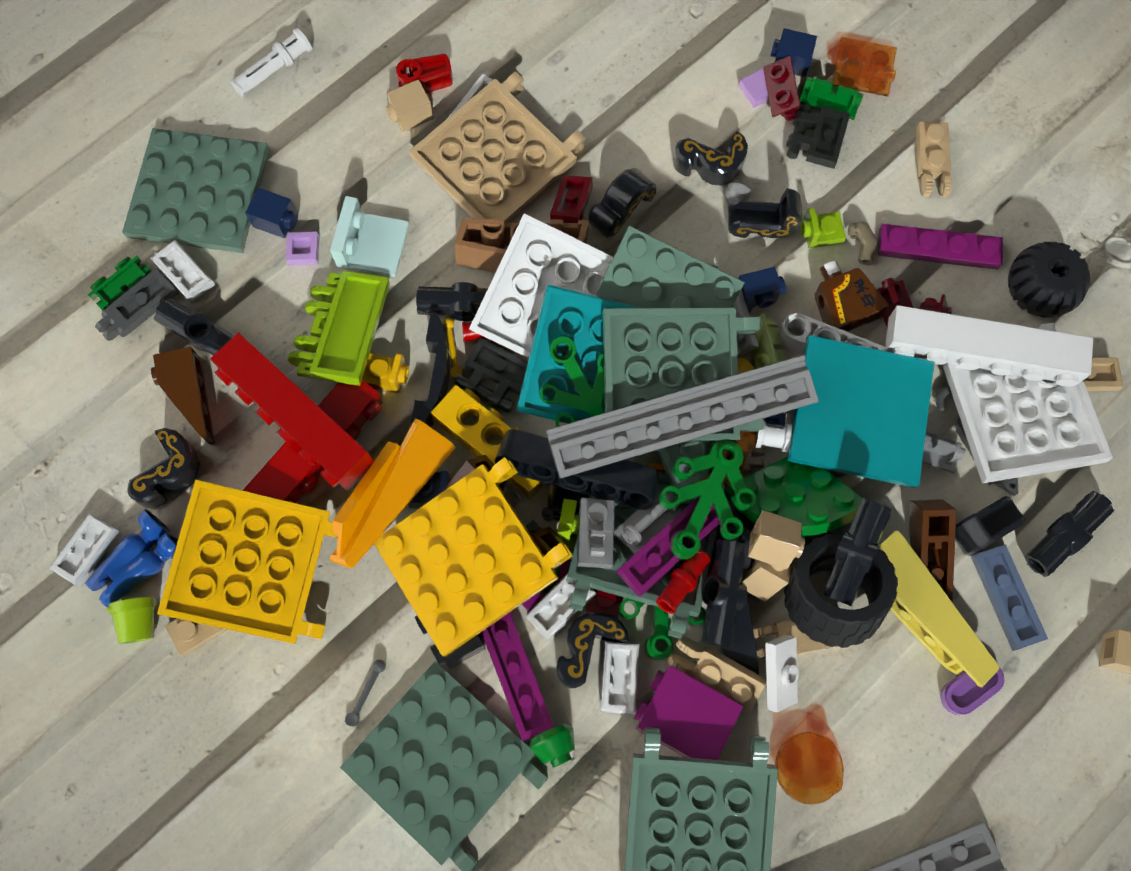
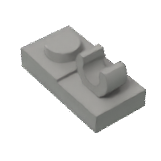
[577,498,615,569]

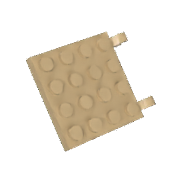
[409,72,585,223]

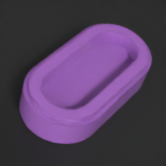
[940,667,1004,715]

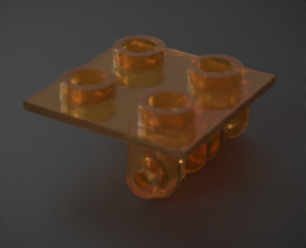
[832,37,897,97]

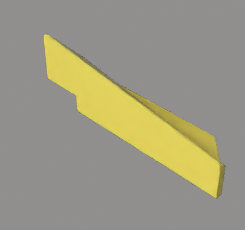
[879,531,999,687]

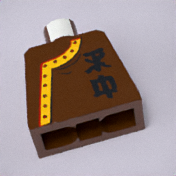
[815,261,889,332]

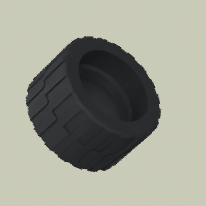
[784,531,898,648]

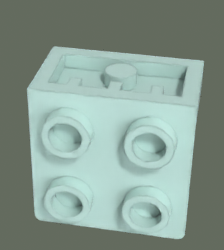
[330,196,409,277]

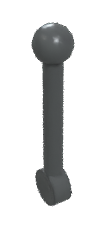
[345,659,386,726]

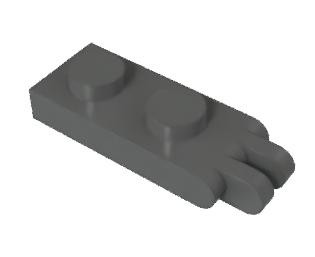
[95,268,179,341]

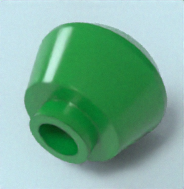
[530,723,575,768]

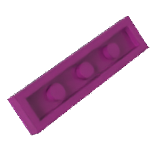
[878,223,1003,270]
[616,497,735,597]
[481,612,554,741]

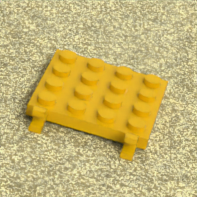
[374,457,573,656]
[157,479,338,644]

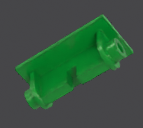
[799,75,864,120]
[88,255,151,311]

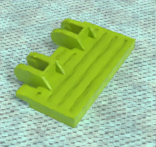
[287,270,390,386]

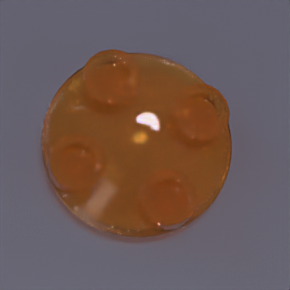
[775,732,844,805]

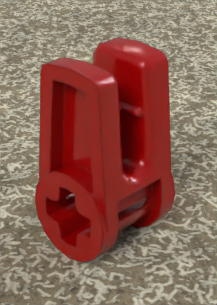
[396,54,453,93]

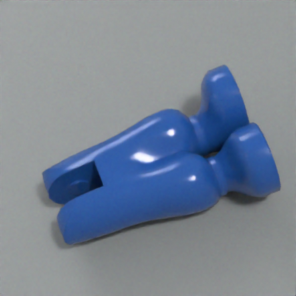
[85,509,178,607]

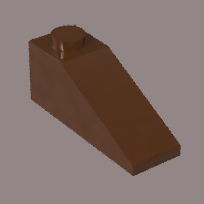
[151,346,215,445]
[909,499,956,603]

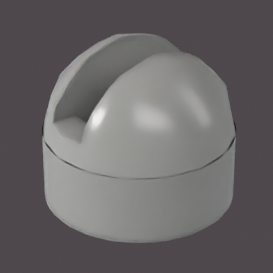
[725,183,751,205]

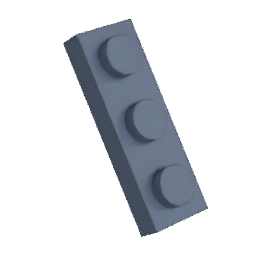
[971,544,1048,651]

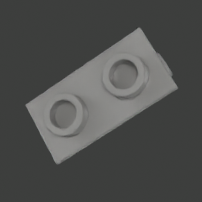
[922,431,966,473]
[614,490,681,554]

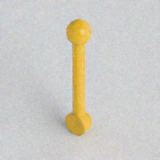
[442,318,463,379]

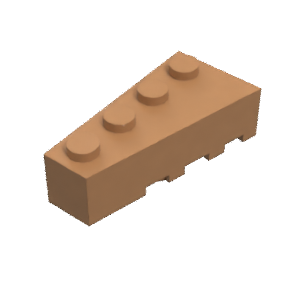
[454,219,589,273]

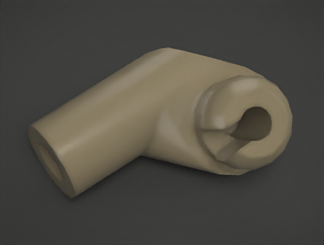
[848,221,877,265]

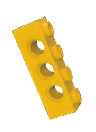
[431,385,544,500]

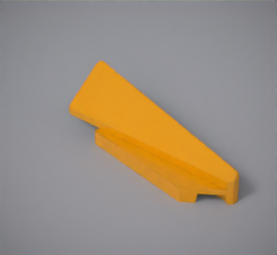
[330,419,456,568]

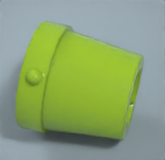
[106,597,157,644]

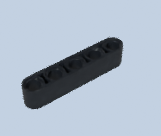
[494,429,660,510]

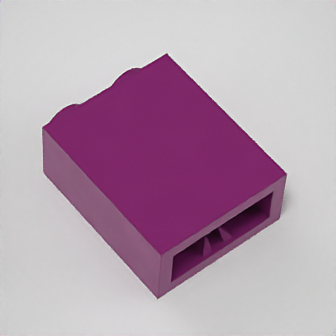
[633,665,744,760]

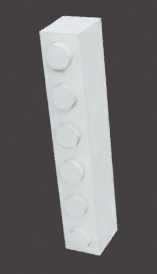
[885,305,1093,386]

